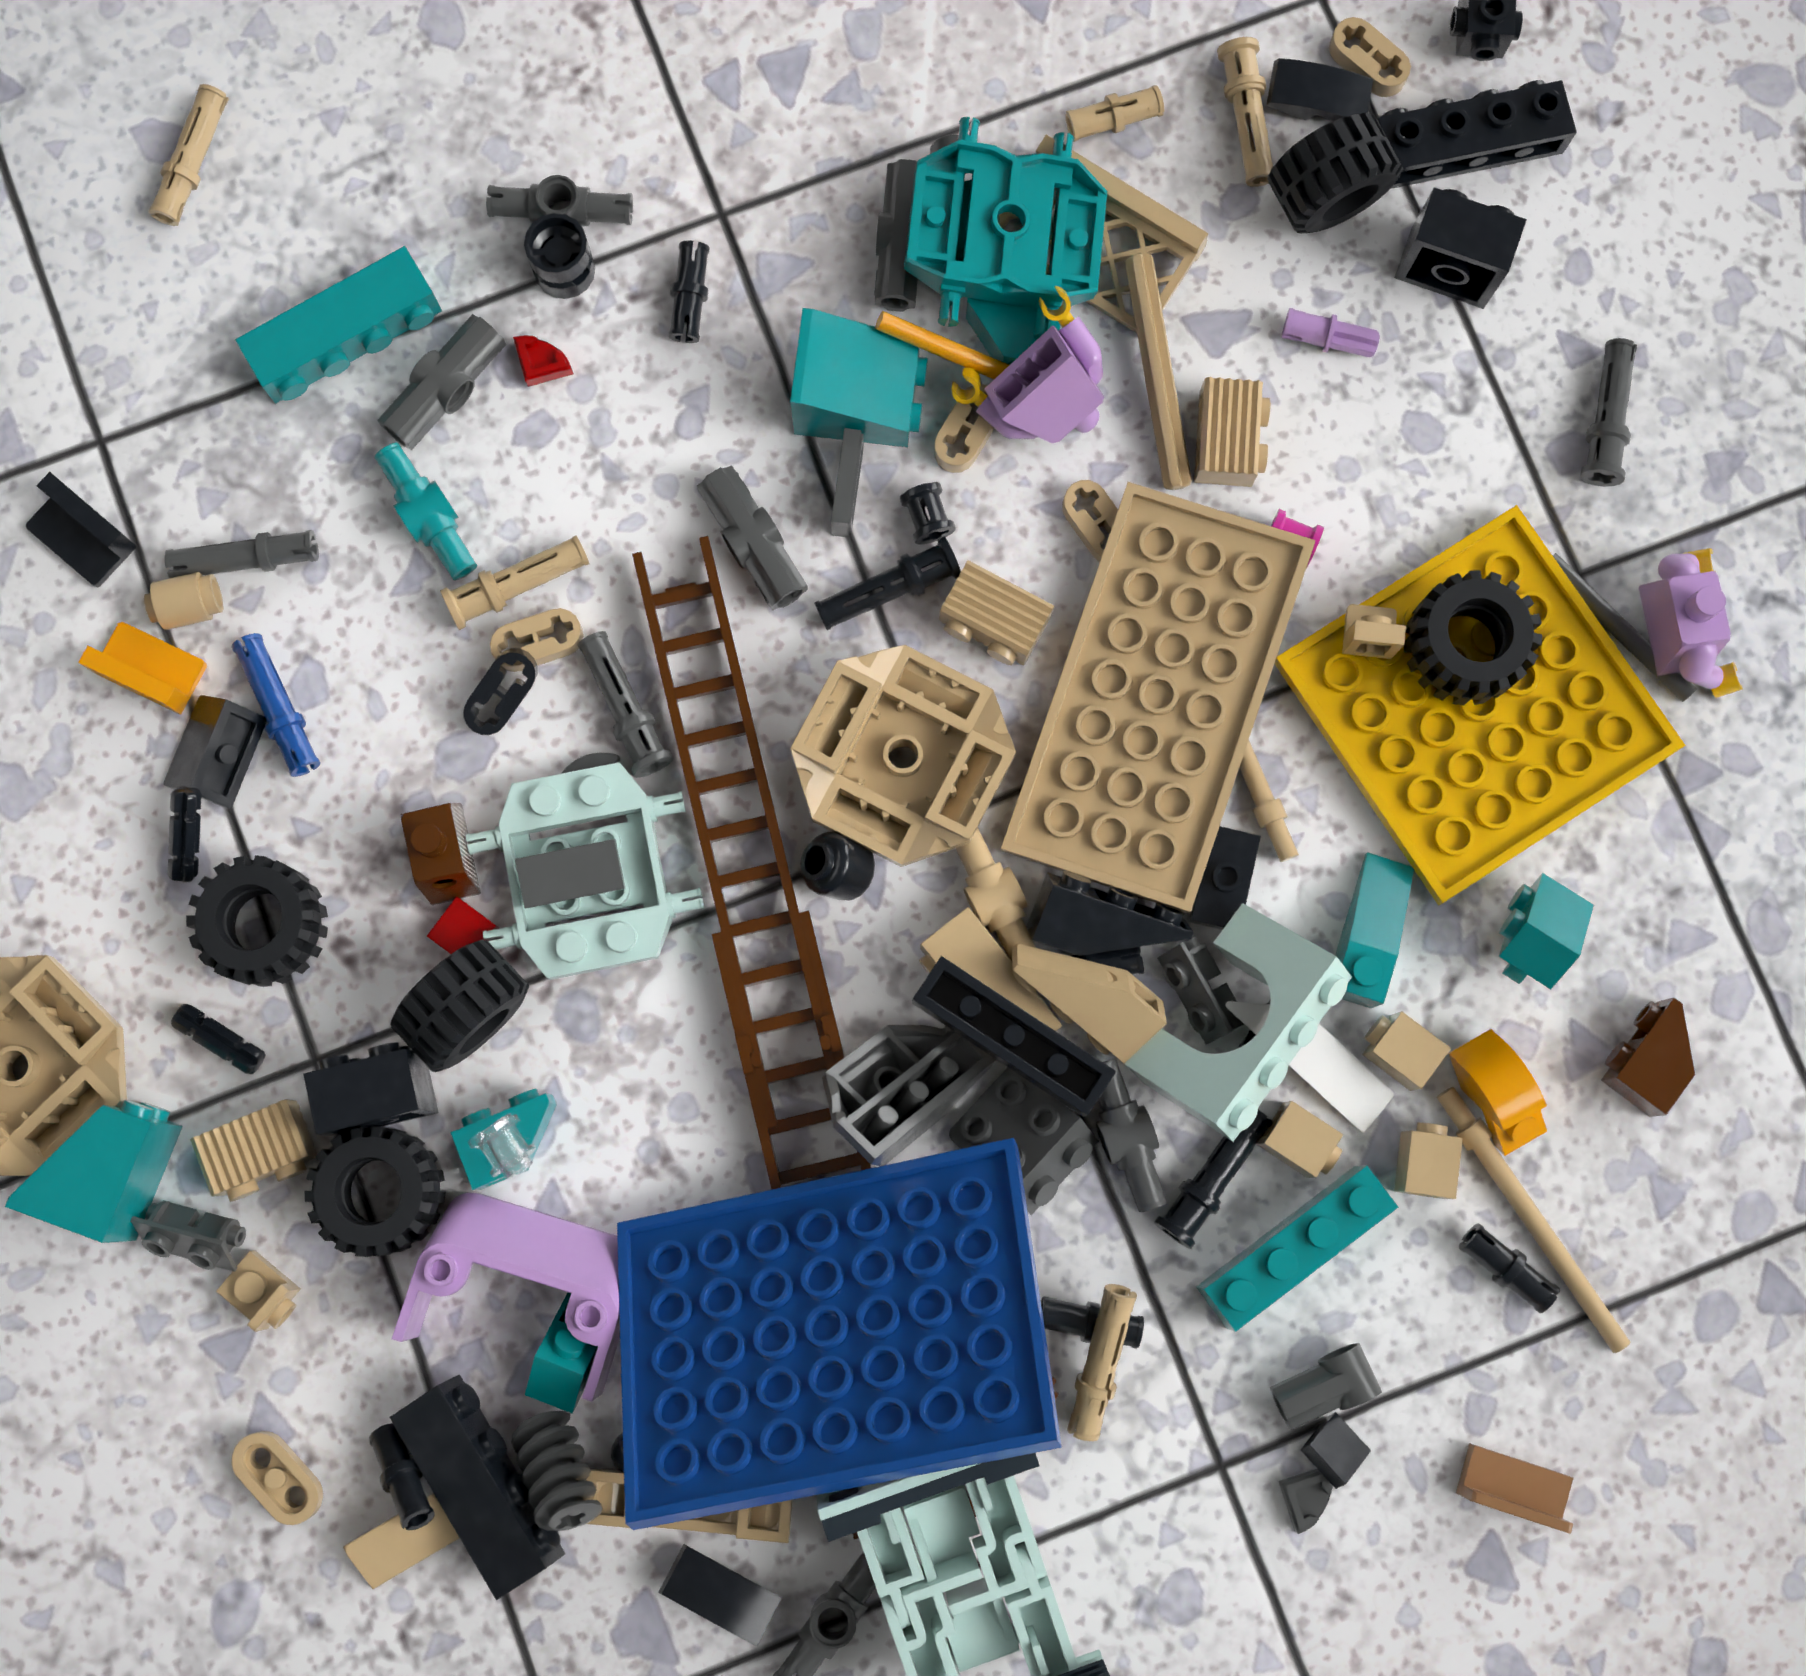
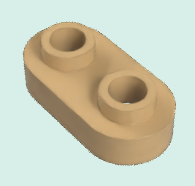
[232,1431,323,1525]

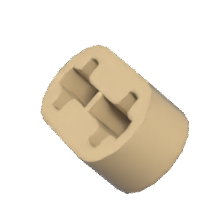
[1329,17,1411,97]
[934,384,994,473]
[1062,480,1118,563]
[490,608,584,672]

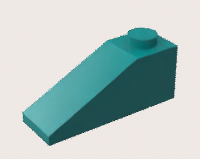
[1335,852,1414,1008]

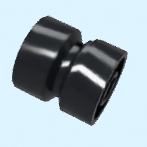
[524,213,595,299]

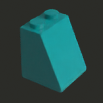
[790,308,928,448]
[5,1100,183,1243]

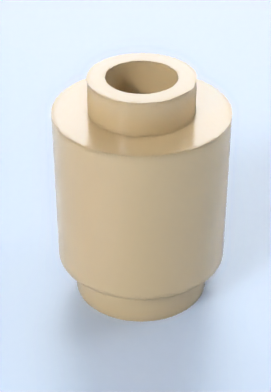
[144,572,224,630]

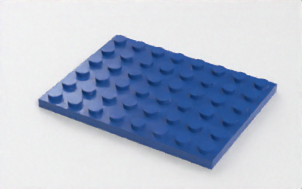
[617,1138,1062,1530]

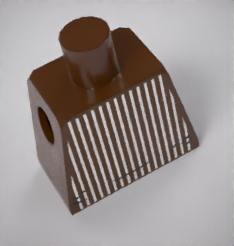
[401,803,481,905]

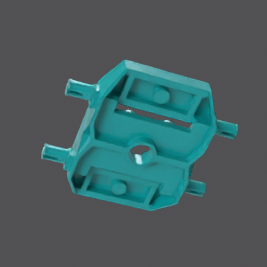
[904,117,1108,340]

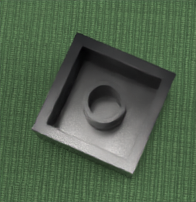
[1394,187,1527,309]
[303,1042,439,1137]

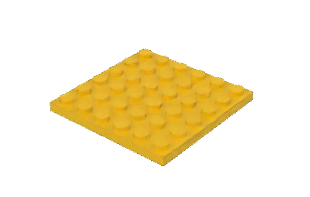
[1274,505,1686,906]

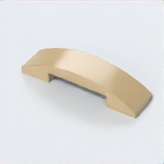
[586,1469,793,1543]

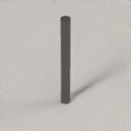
[1553,553,1697,702]

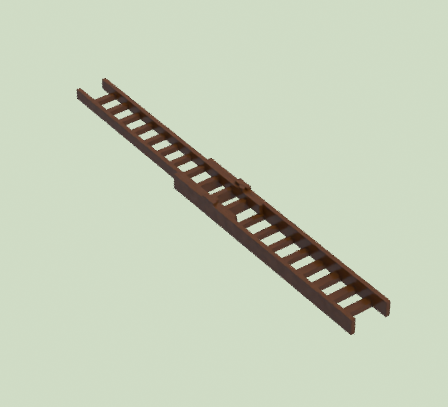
[632,536,871,1540]

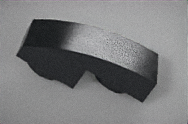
[1266,58,1374,121]
[658,1544,782,1646]

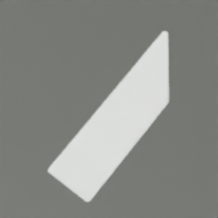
[1226,1001,1394,1133]

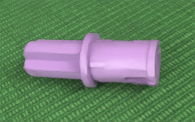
[1281,308,1380,357]

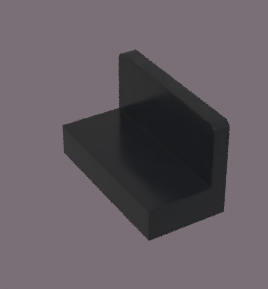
[26,471,137,587]
[163,695,267,809]

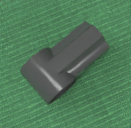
[1270,1343,1382,1430]

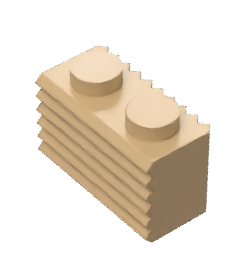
[1194,377,1271,487]
[939,560,1054,665]
[190,1099,317,1202]

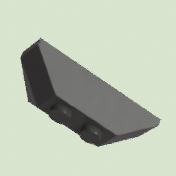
[822,1025,996,1166]

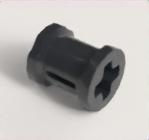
[900,482,956,545]

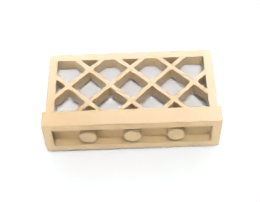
[999,134,1208,333]

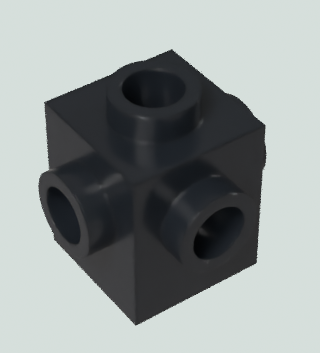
[1450,0,1523,61]

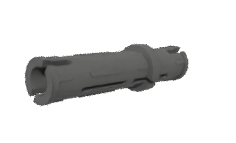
[164,530,319,578]

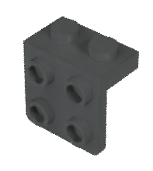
[949,1067,1099,1216]

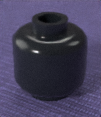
[800,832,875,901]

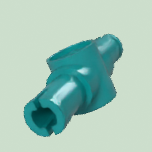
[374,442,477,581]

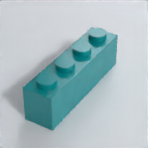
[235,246,442,404]
[1196,1165,1399,1332]

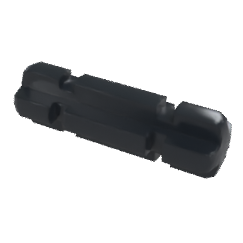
[167,786,202,883]
[171,1004,266,1074]

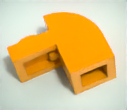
[1448,1029,1547,1156]

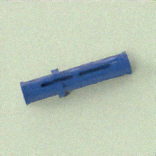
[231,633,320,777]

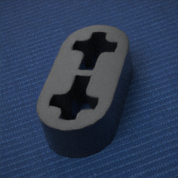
[463,648,538,735]

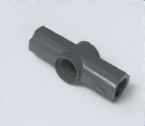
[874,159,918,312]
[377,314,506,451]
[697,465,808,611]

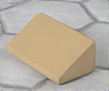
[343,1493,459,1589]

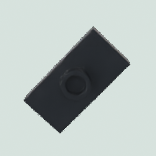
[1189,826,1261,930]

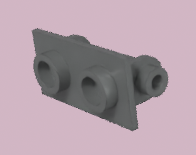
[1157,936,1244,1045]
[131,1200,246,1272]

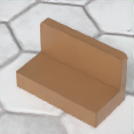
[1456,1443,1573,1534]

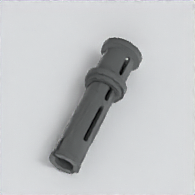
[1580,338,1637,487]
[578,631,674,778]

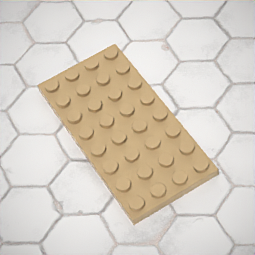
[1001,482,1316,914]

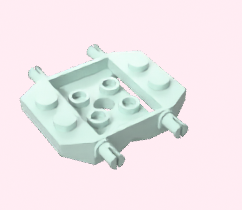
[466,762,704,980]

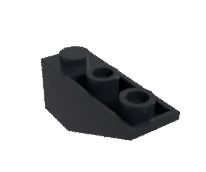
[1026,871,1194,956]

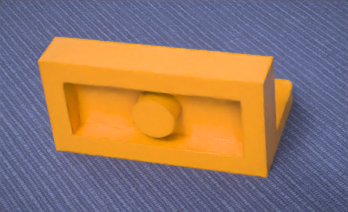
[78,622,207,715]

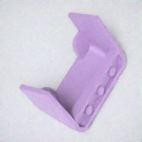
[392,1193,620,1401]

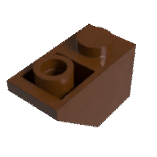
[1601,997,1695,1117]

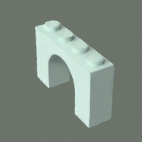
[1125,903,1352,1142]

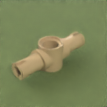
[956,828,1036,961]

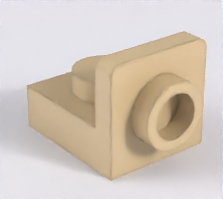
[1342,604,1406,659]
[216,1250,301,1332]

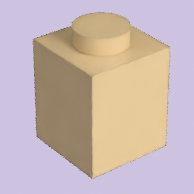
[1362,1011,1451,1091]
[1257,1101,1343,1178]
[1394,1122,1463,1199]

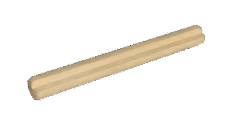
[1125,254,1192,490]

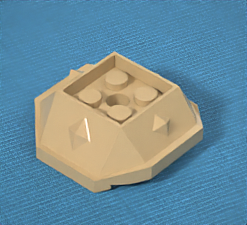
[790,645,1016,867]
[0,955,127,1176]

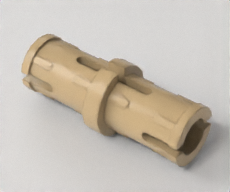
[1065,85,1164,142]

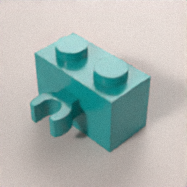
[1498,873,1594,990]

